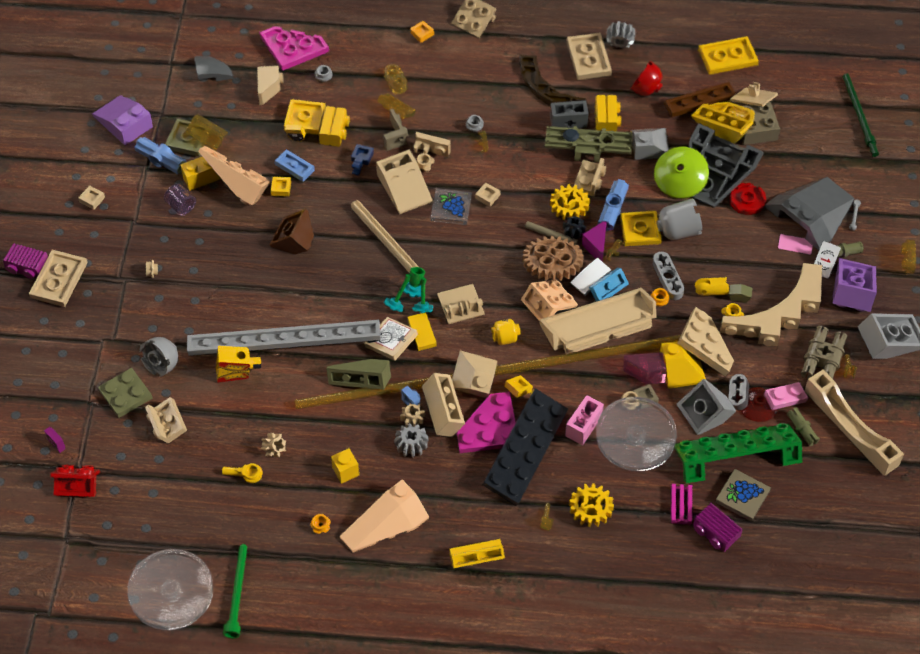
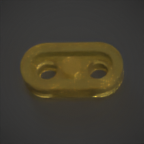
[384,64,408,94]
[901,239,916,274]

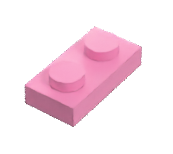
[763,382,808,410]

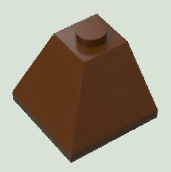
[269,209,314,254]

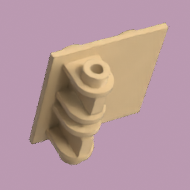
[451,0,496,38]
[437,284,485,324]

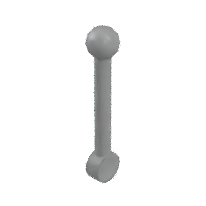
[849,200,861,231]

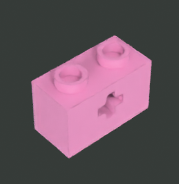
[565,395,604,445]

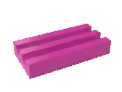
[671,484,692,525]

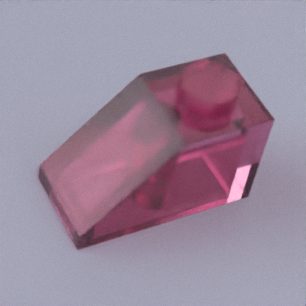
[623,352,666,384]

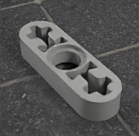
[653,252,684,300]

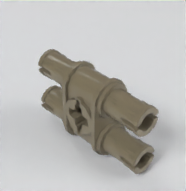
[801,326,847,379]

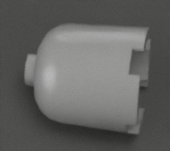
[656,198,703,240]

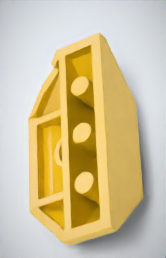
[691,102,755,144]

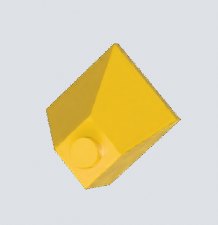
[659,341,706,389]

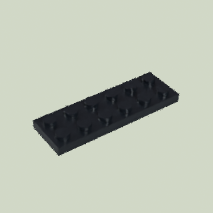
[482,388,568,506]

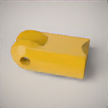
[695,277,729,296]

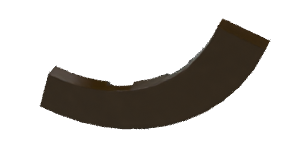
[519,55,586,106]

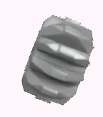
[606,21,635,49]
[394,423,428,458]

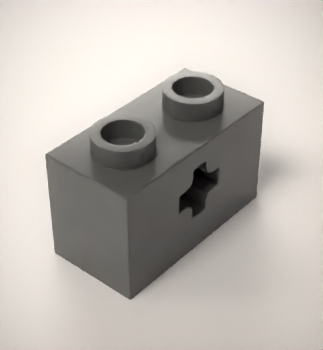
[550,101,588,129]

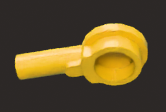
[222,463,263,483]

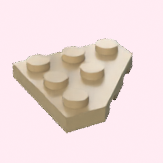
[677,307,734,376]

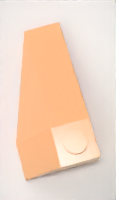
[198,146,271,205]
[340,479,429,552]

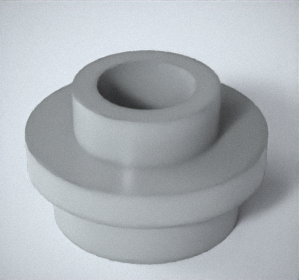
[315,65,332,82]
[466,115,484,132]

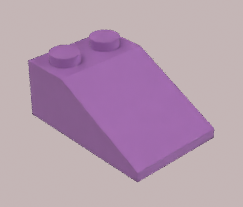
[92,95,153,145]
[833,258,877,312]

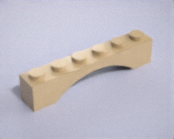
[805,370,904,476]

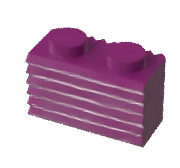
[3,243,48,279]
[693,503,743,552]

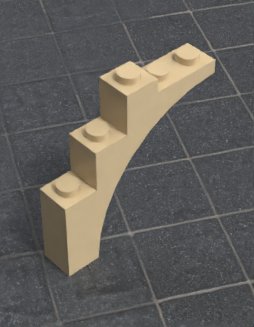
[720,263,822,346]

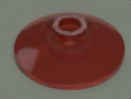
[740,387,778,422]

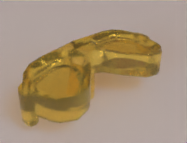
[478,131,488,152]
[605,239,624,261]

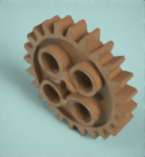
[523,236,584,281]

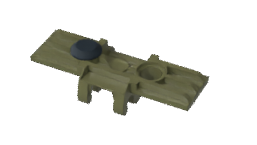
[545,126,632,163]

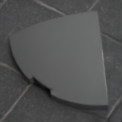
[194,56,234,81]

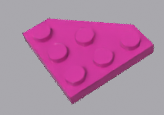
[260,26,329,70]
[457,392,515,453]

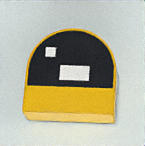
[285,125,306,142]

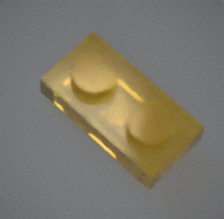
[377,94,416,119]

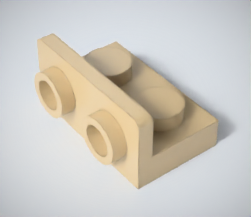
[574,158,607,196]

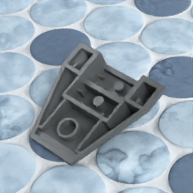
[689,123,764,208]
[764,177,855,250]

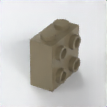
[741,102,780,145]

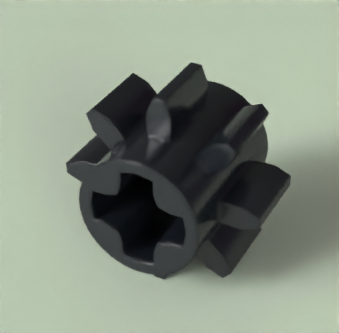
[562,216,586,239]

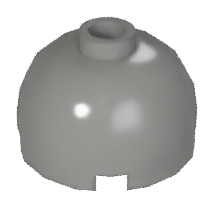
[140,337,178,377]

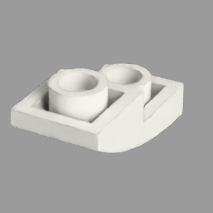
[571,258,612,296]

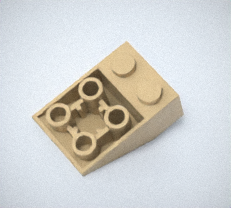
[376,150,433,214]

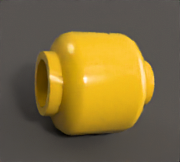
[491,319,521,345]

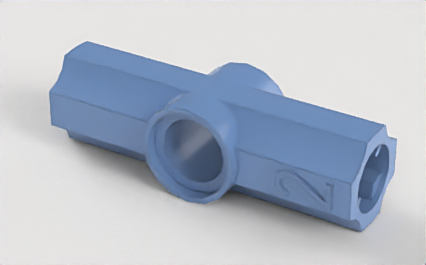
[135,137,187,174]
[598,179,629,231]

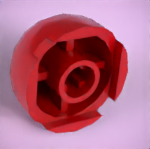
[630,61,663,96]

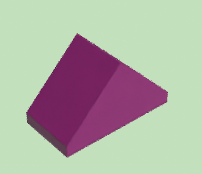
[582,222,607,261]

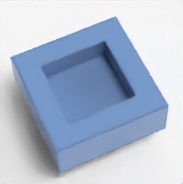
[401,385,421,406]

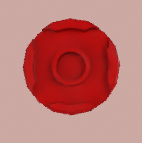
[729,183,766,215]

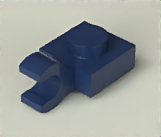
[351,144,374,176]

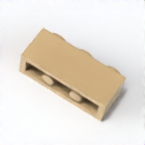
[422,373,465,437]

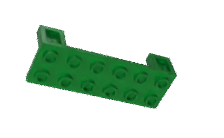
[674,423,802,484]

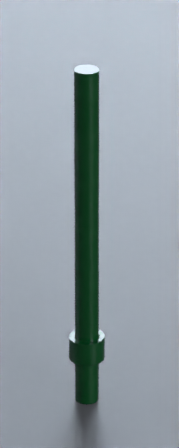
[842,73,879,157]

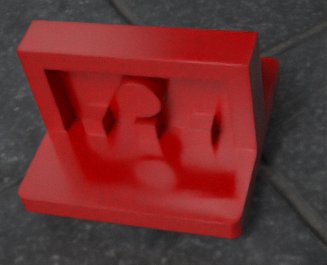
[50,465,100,497]

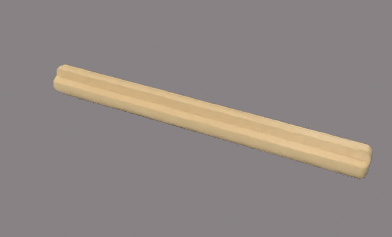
[351,200,419,273]

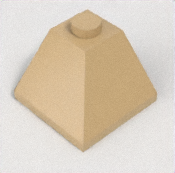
[452,351,497,398]

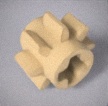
[400,403,425,427]
[261,433,286,457]

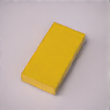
[407,312,437,351]

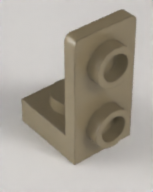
[384,109,408,151]

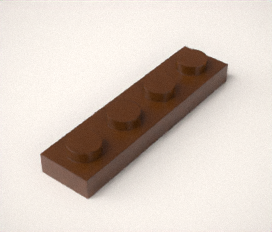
[664,82,736,117]

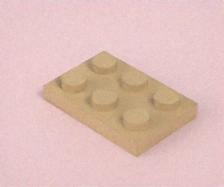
[567,33,612,80]
[29,250,88,307]

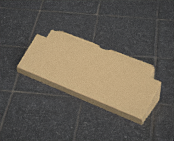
[540,288,657,354]

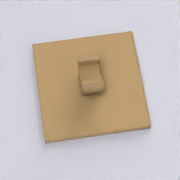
[730,82,778,107]

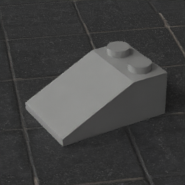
[857,314,920,359]

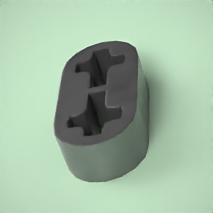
[728,374,749,410]

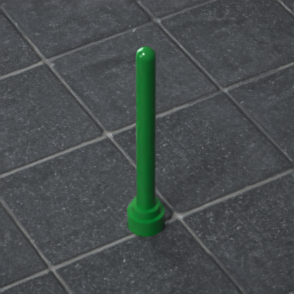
[223,544,247,638]

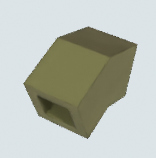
[729,284,752,303]

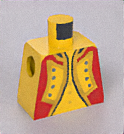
[216,346,261,382]

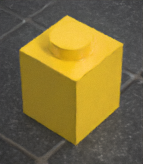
[331,448,359,484]

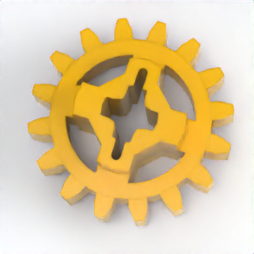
[550,184,590,220]
[569,483,614,527]

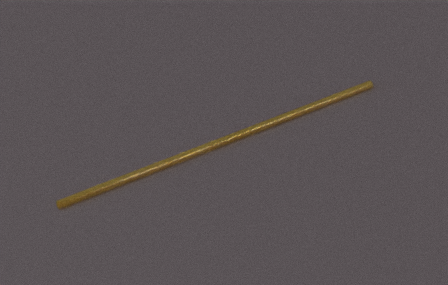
[295,335,681,409]

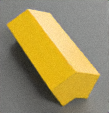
[450,539,505,568]

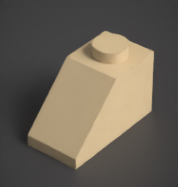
[258,66,283,105]

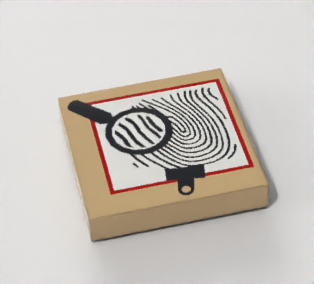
[364,317,418,361]

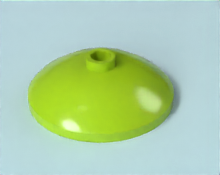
[654,147,709,199]

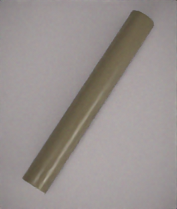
[525,221,579,246]

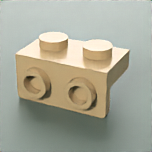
[145,397,187,443]

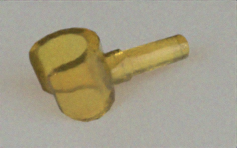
[843,354,857,378]
[540,503,554,531]

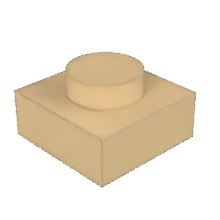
[475,183,501,207]
[78,186,105,210]

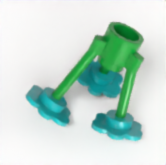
[384,267,433,313]

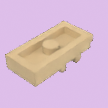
[414,132,451,157]

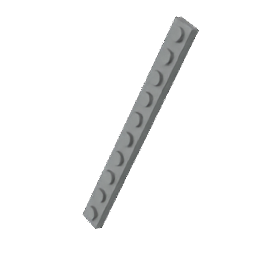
[187,320,381,356]

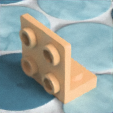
[521,280,578,321]

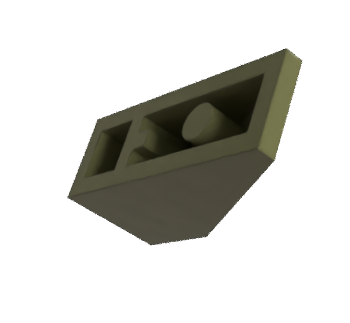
[326,359,391,390]

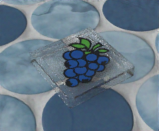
[431,188,472,225]

